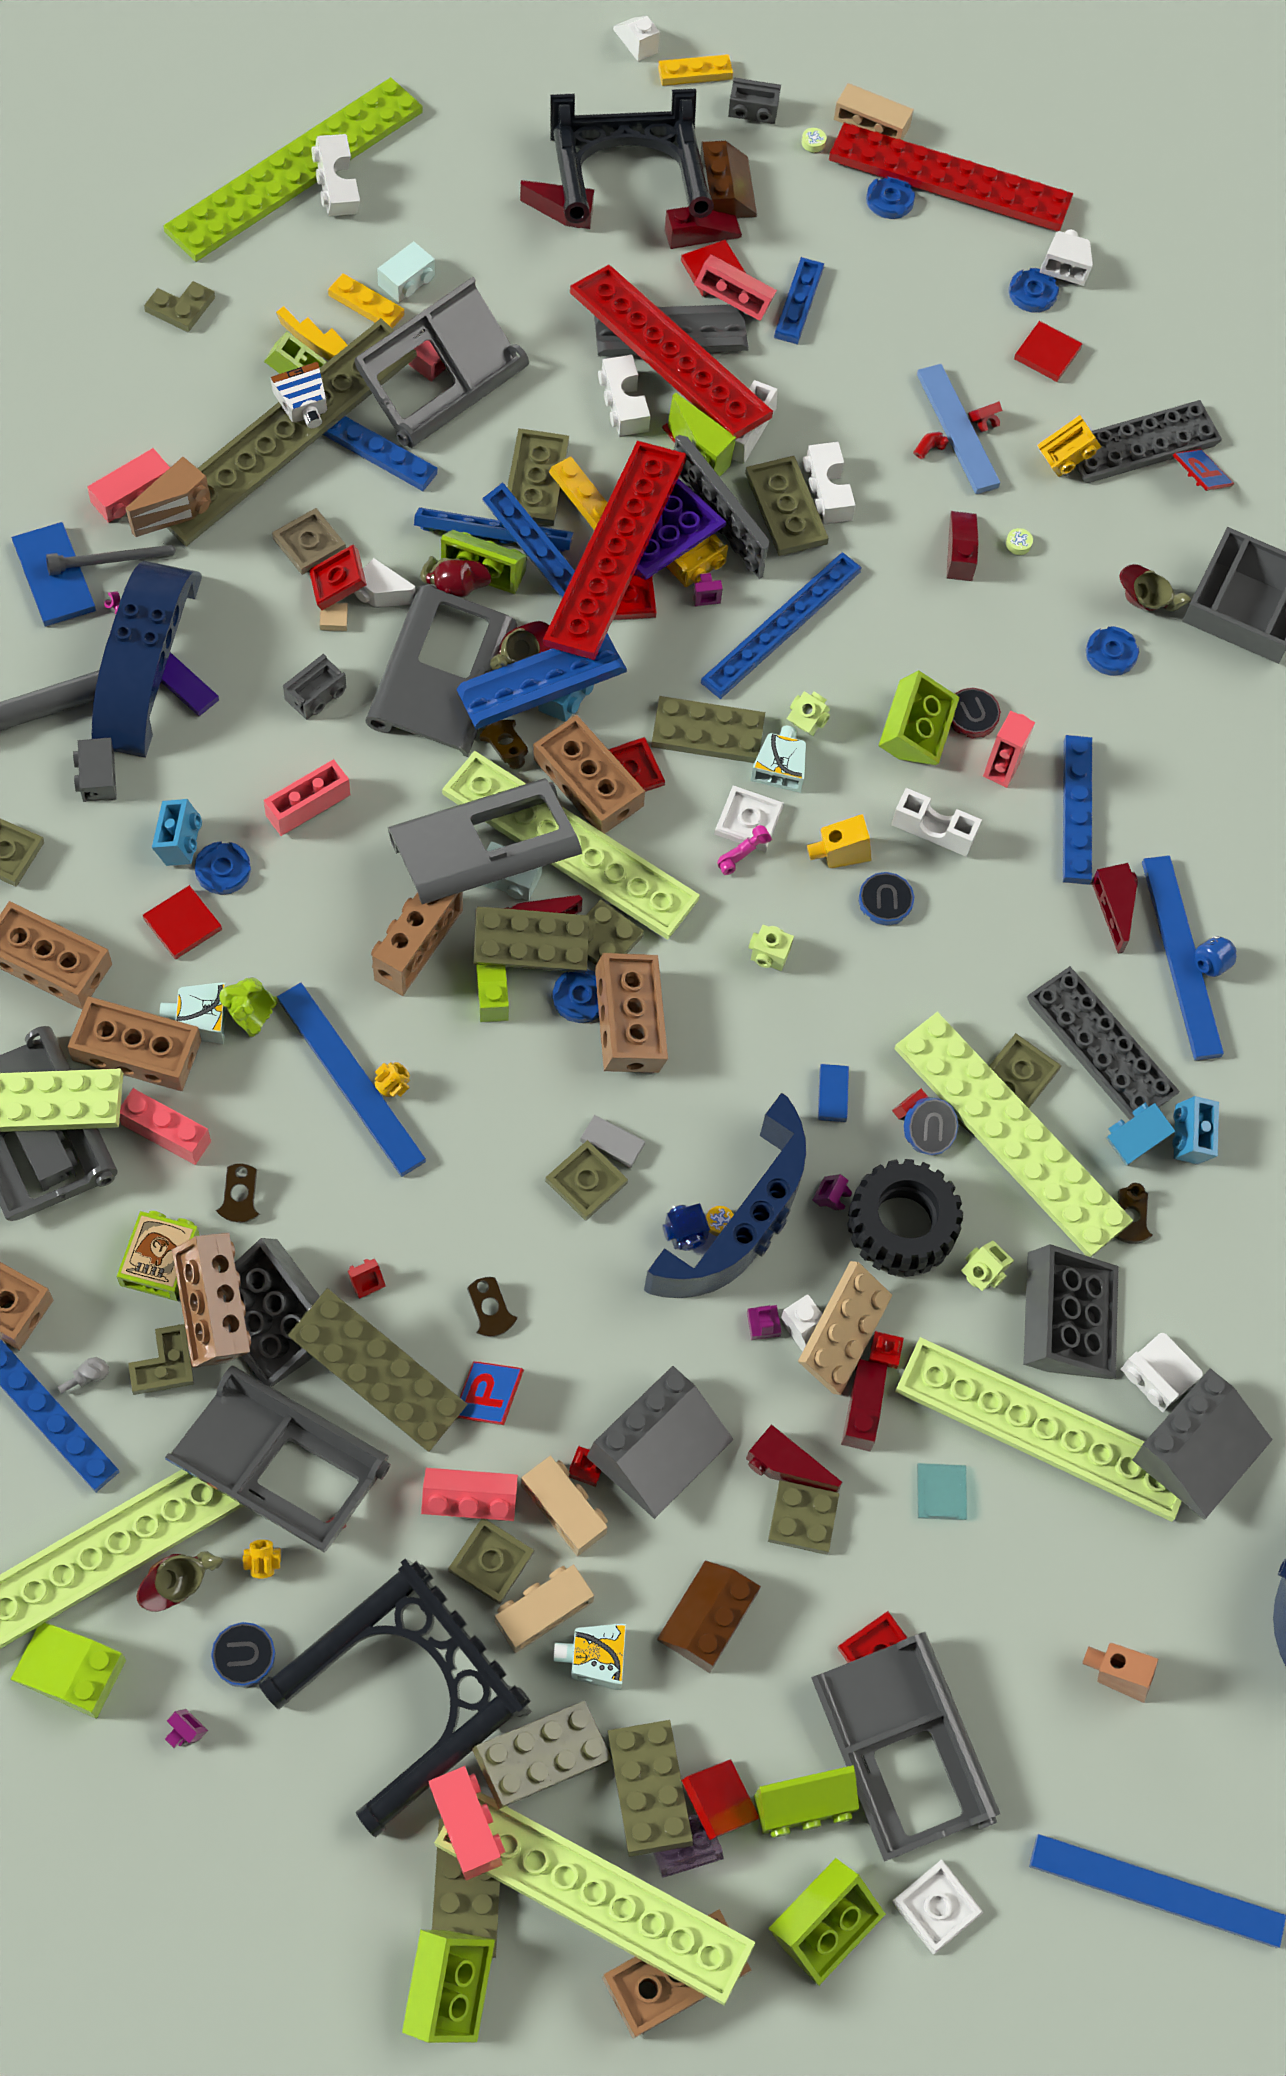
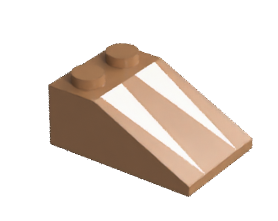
[125,457,211,537]

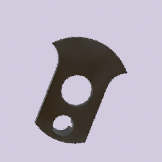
[480,719,529,769]
[216,1163,260,1223]
[1115,1183,1153,1244]
[467,1277,518,1337]

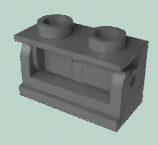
[728,77,781,124]
[283,654,347,720]
[73,738,117,802]
[16,1130,78,1191]

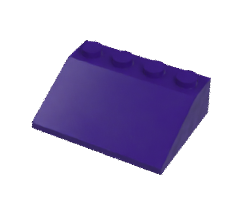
[634,478,726,580]

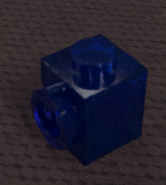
[662,1203,710,1251]

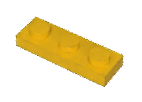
[658,54,733,86]
[328,273,405,329]
[549,456,608,530]

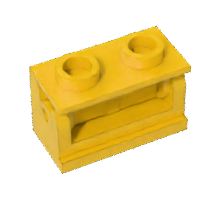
[1037,415,1101,477]
[666,534,728,588]

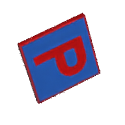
[1173,449,1234,491]
[457,1361,524,1426]

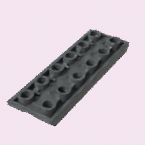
[594,304,748,356]
[1076,400,1222,483]
[674,435,769,579]
[1027,966,1180,1120]

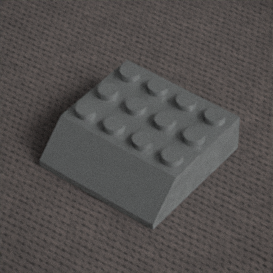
[1182,527,1286,664]

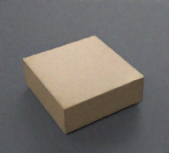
[320,603,348,631]

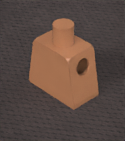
[1082,1643,1158,1703]

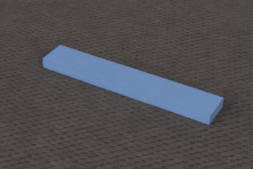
[917,364,1000,494]

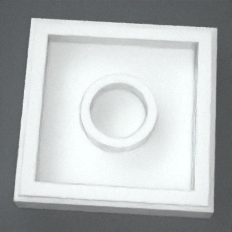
[714,785,784,852]
[892,1859,983,1955]

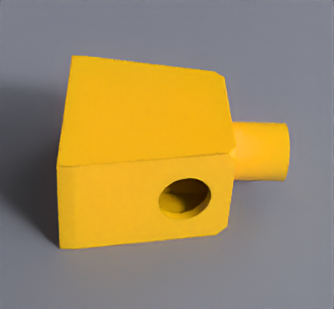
[806,814,872,868]

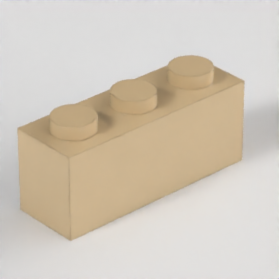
[834,83,914,140]
[521,1455,608,1557]
[495,1564,594,1653]

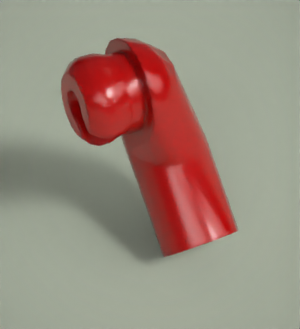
[913,432,949,460]

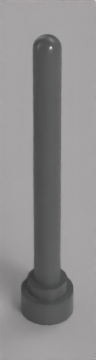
[46,545,176,576]

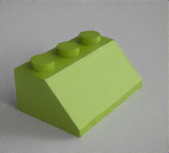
[441,530,527,594]
[878,670,960,765]
[754,1765,859,1838]
[768,1858,886,1986]
[402,1929,495,2043]

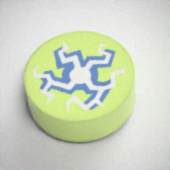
[802,128,826,152]
[1006,528,1033,555]

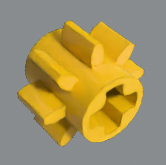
[375,1062,410,1097]
[243,1539,281,1579]

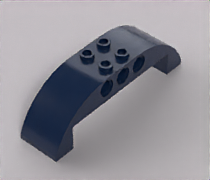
[91,561,202,758]
[644,1092,806,1298]

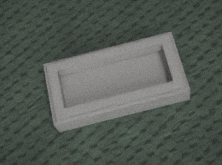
[580,1115,645,1168]

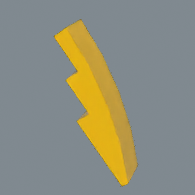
[276,306,348,361]

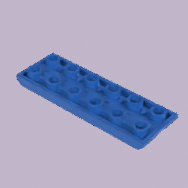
[457,633,627,729]

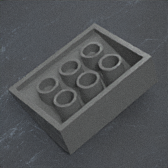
[223,1238,320,1387]
[1023,1244,1119,1379]
[587,1366,733,1519]
[1132,1368,1273,1520]

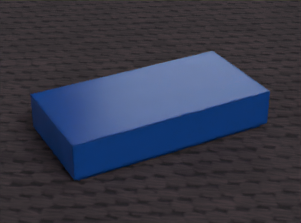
[818,1064,849,1122]

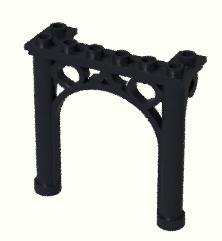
[550,88,714,224]
[259,1558,532,1838]

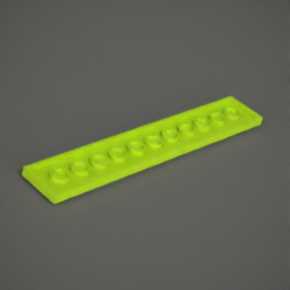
[163,77,423,262]

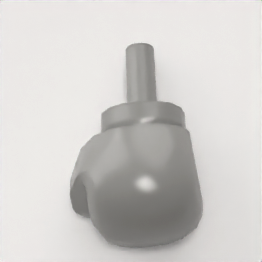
[58,1357,109,1394]

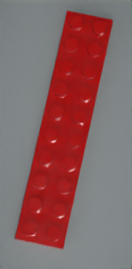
[829,122,1074,232]
[570,264,773,439]
[543,440,686,660]

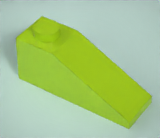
[264,331,327,374]
[476,965,509,1022]

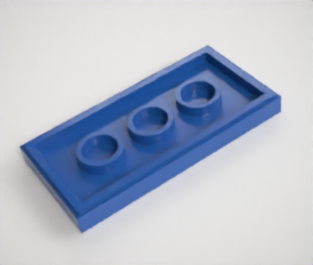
[11,522,96,627]

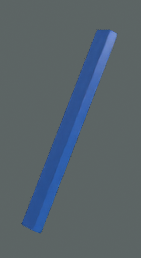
[701,552,862,699]
[1142,855,1224,1061]
[277,982,426,1177]
[1029,1834,1286,1948]

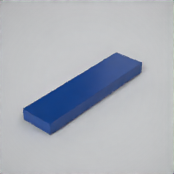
[774,257,825,345]

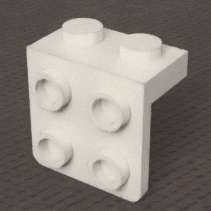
[1121,1333,1203,1413]

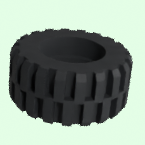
[847,1159,963,1277]

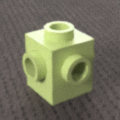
[787,691,830,736]
[748,925,794,971]
[961,1240,1014,1291]

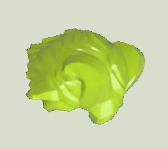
[219,977,278,1037]

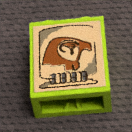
[116,1211,200,1301]

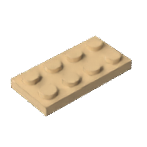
[798,1261,892,1395]

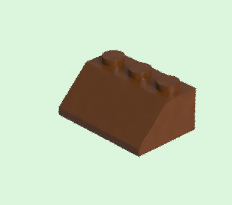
[700,140,757,218]
[657,1560,761,1673]

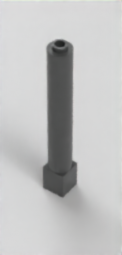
[0,670,99,731]

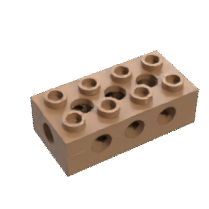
[533,714,645,834]
[371,892,463,996]
[0,901,112,1010]
[595,953,668,1073]
[68,996,201,1092]
[172,1233,251,1368]
[0,1262,54,1350]
[602,1909,751,2039]

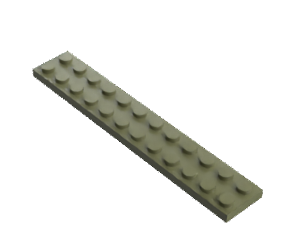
[167,319,417,547]

